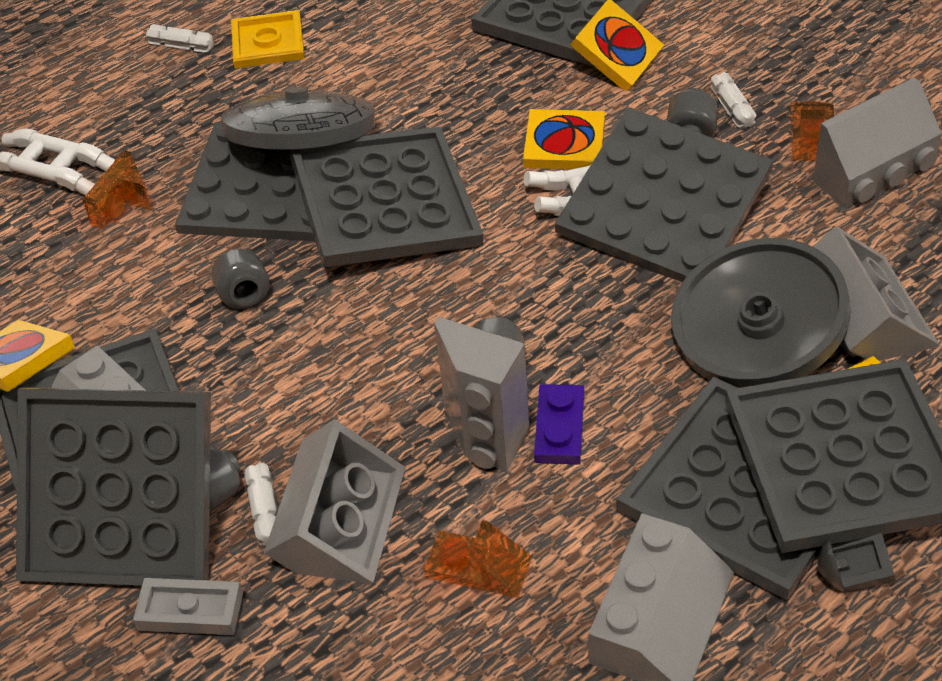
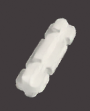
[146,24,214,53]
[711,72,756,129]
[244,462,278,546]

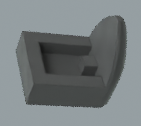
[818,532,896,593]

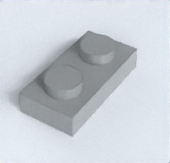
[133,578,243,635]

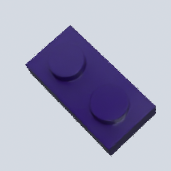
[534,384,584,465]

